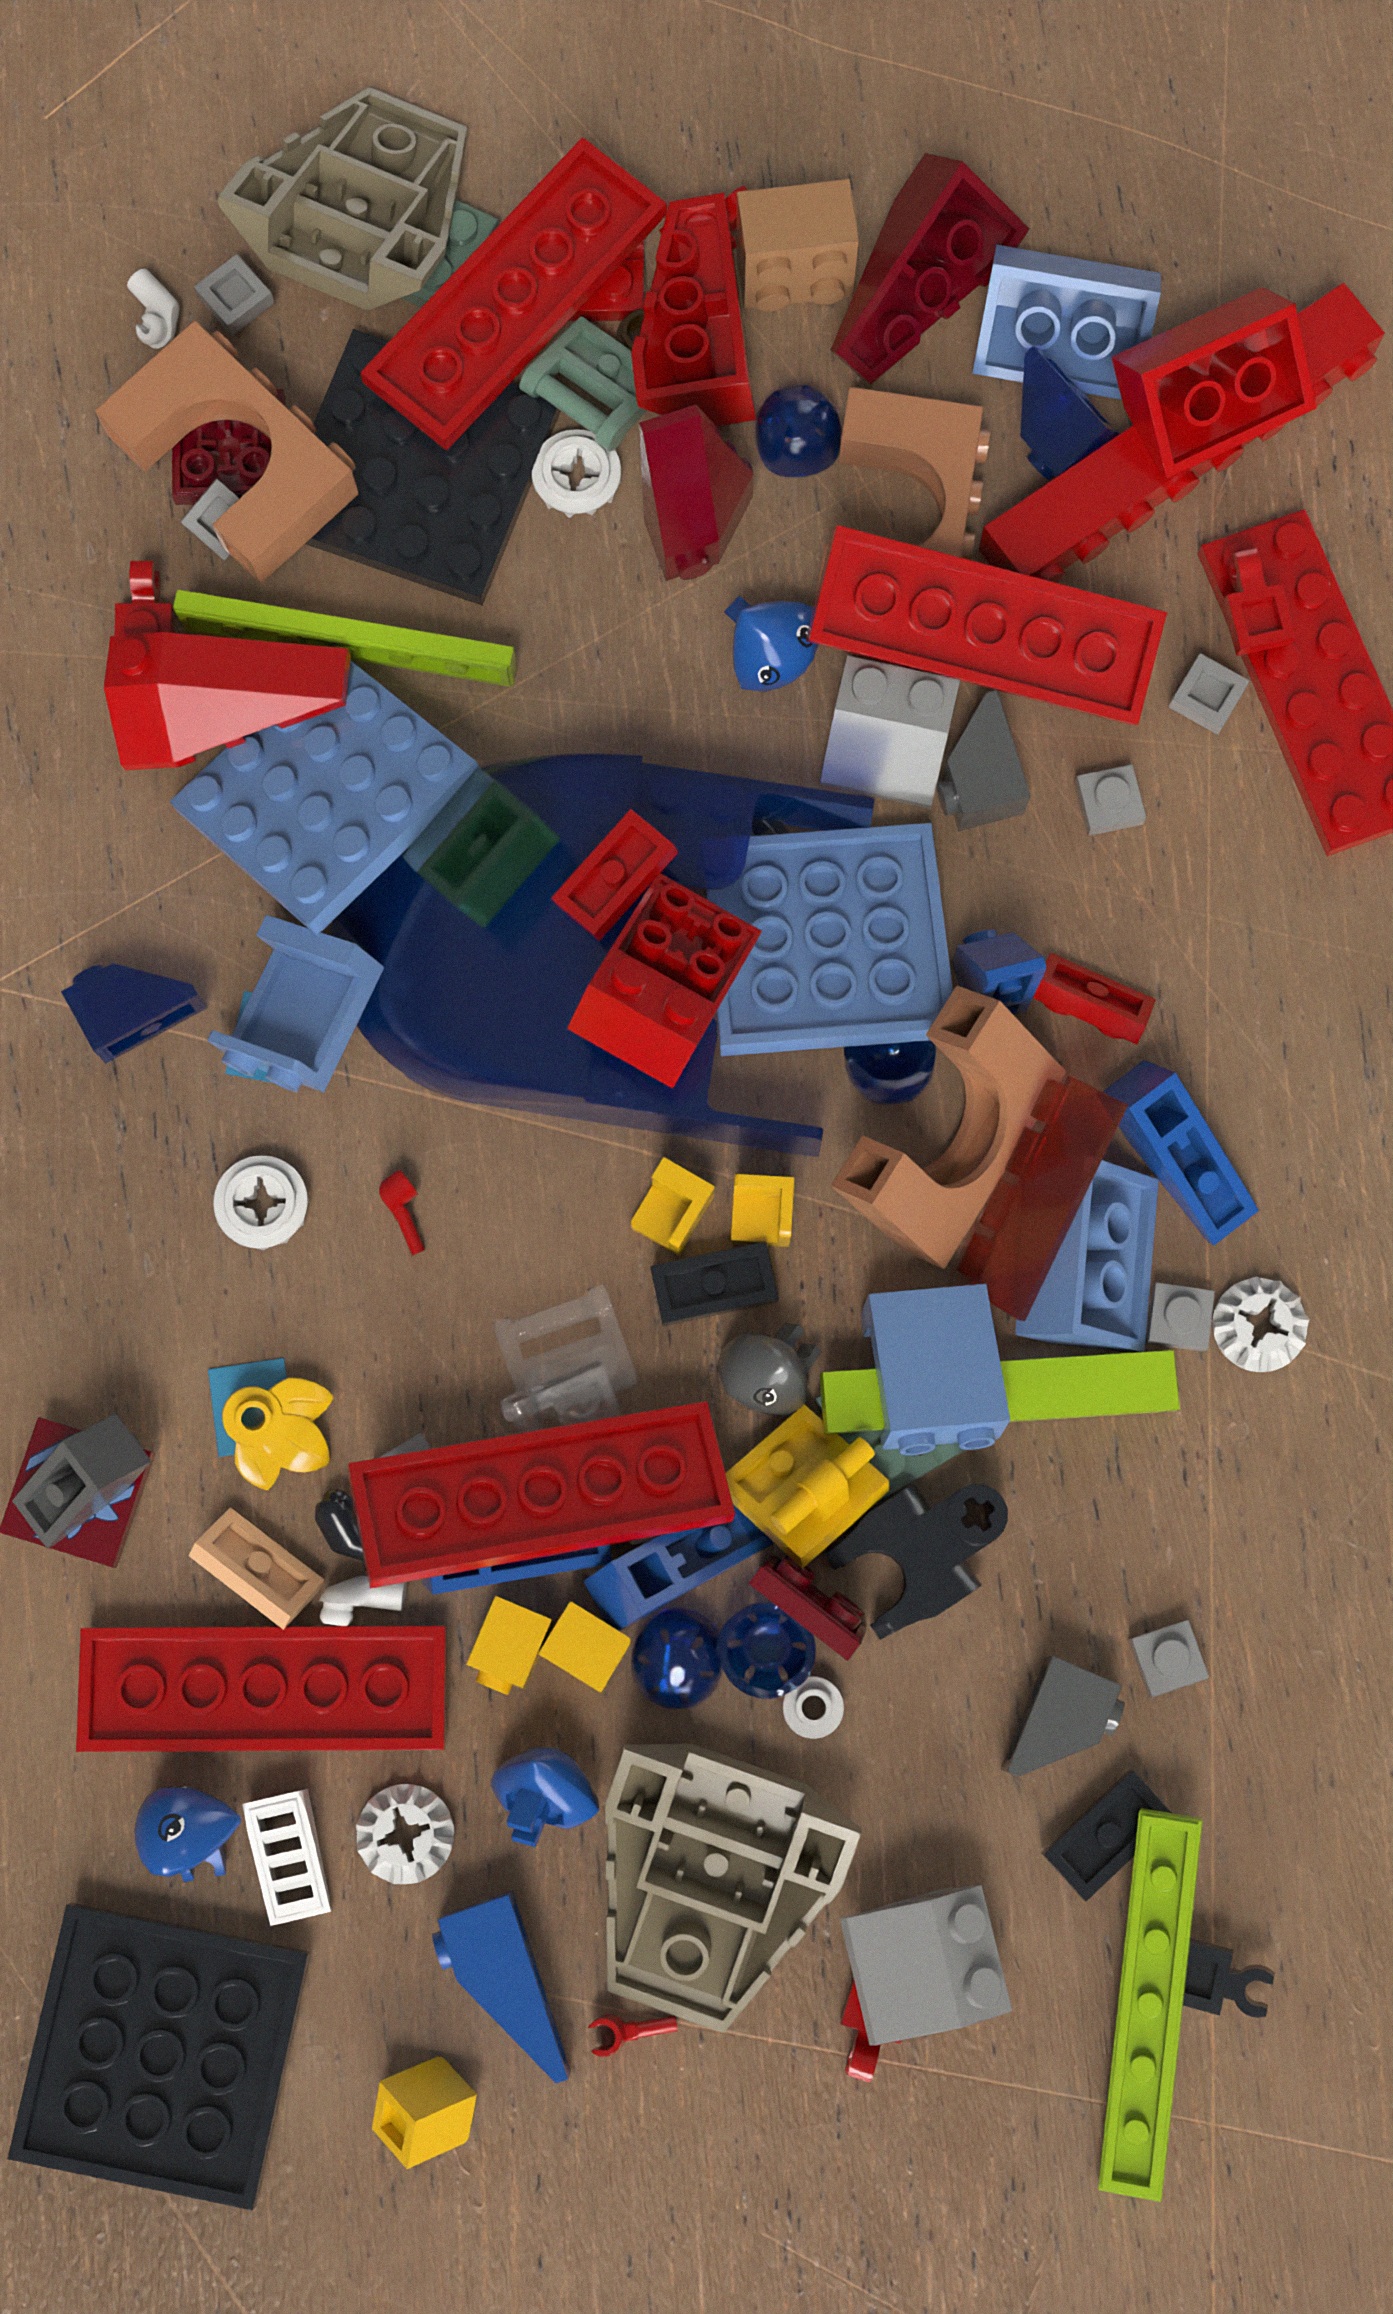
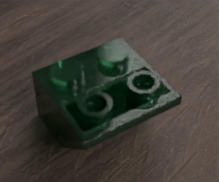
[401,767,561,928]

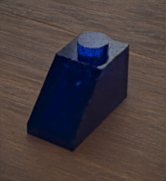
[1020,346,1120,480]
[61,963,208,1064]

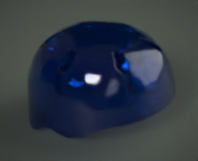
[755,384,842,477]
[844,1040,936,1105]
[717,1600,816,1699]
[631,1608,726,1709]

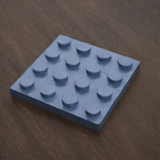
[170,646,484,936]
[702,823,953,1056]

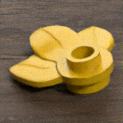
[222,1377,333,1490]

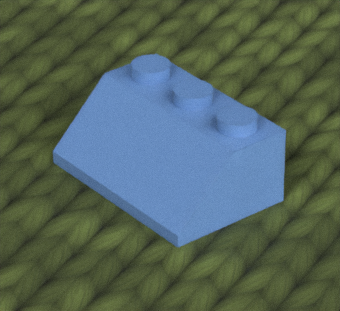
[972,245,1161,400]
[1015,1155,1159,1353]

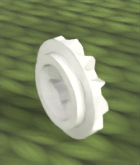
[532,429,621,518]
[213,1156,309,1250]
[1212,1277,1310,1372]
[356,1784,454,1884]

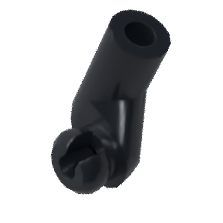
[315,1489,365,1561]

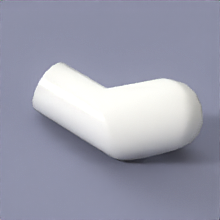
[127,268,180,349]
[319,1575,407,1626]

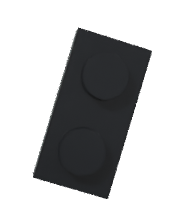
[650,1241,779,1327]
[1041,1769,1172,1902]

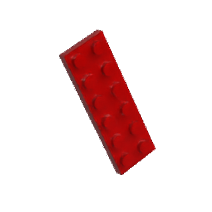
[360,137,667,451]
[1197,509,1393,857]
[805,525,1167,726]
[347,1401,735,1588]
[76,1626,447,1752]

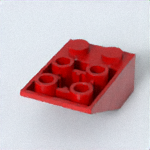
[567,873,762,1088]

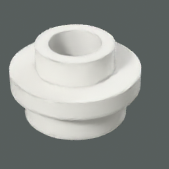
[783,1677,844,1739]

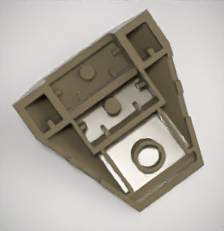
[218,87,467,311]
[605,1743,862,2033]

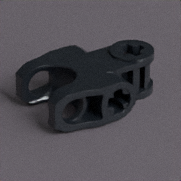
[825,1483,1008,1640]

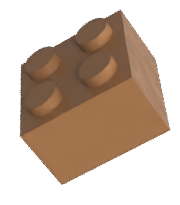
[736,179,859,311]

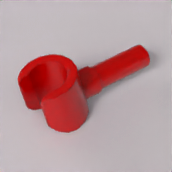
[379,1171,425,1256]
[588,2014,677,2057]

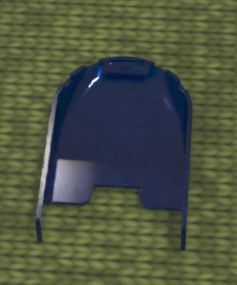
[331,753,875,1157]

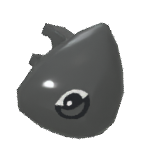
[718,1323,822,1415]

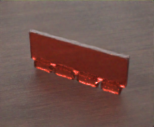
[957,1075,1128,1321]

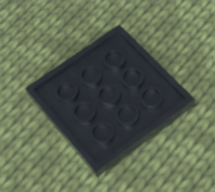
[305,329,561,606]
[7,1903,311,2211]

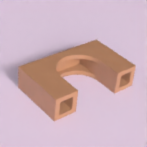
[95,320,359,584]
[815,387,991,599]
[831,986,1066,1269]

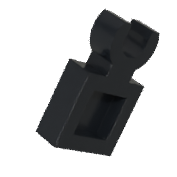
[1183,1938,1275,2018]

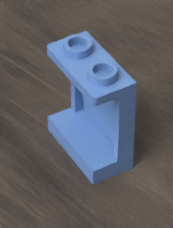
[207,915,384,1093]
[860,1284,1010,1455]

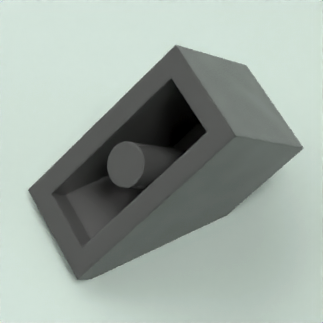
[937,690,1030,832]
[12,1414,152,1549]
[1001,1656,1125,1777]

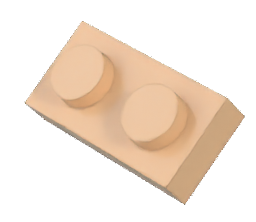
[189,1507,324,1630]

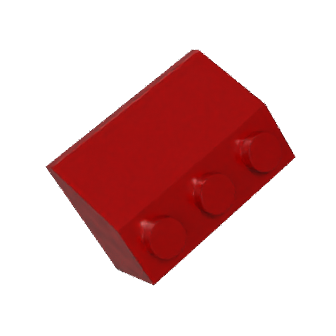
[1111,287,1317,479]

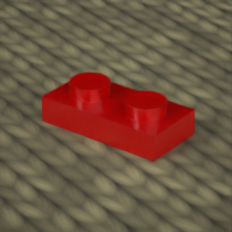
[551,809,679,941]
[1033,952,1156,1045]

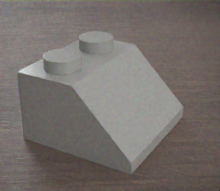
[820,655,960,809]
[840,1885,1012,2045]

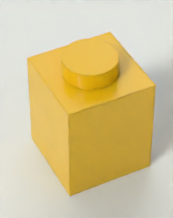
[466,1596,555,1695]

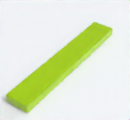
[173,589,518,687]
[819,1350,1180,1434]
[1098,1808,1203,2202]

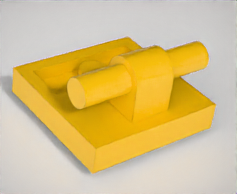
[725,1404,889,1569]

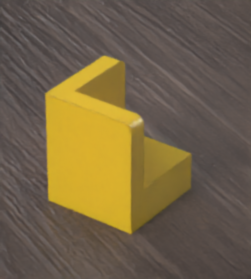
[631,1157,715,1256]
[731,1174,794,1247]
[538,1601,631,1693]
[372,2057,477,2169]

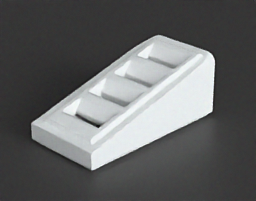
[242,1789,332,1926]

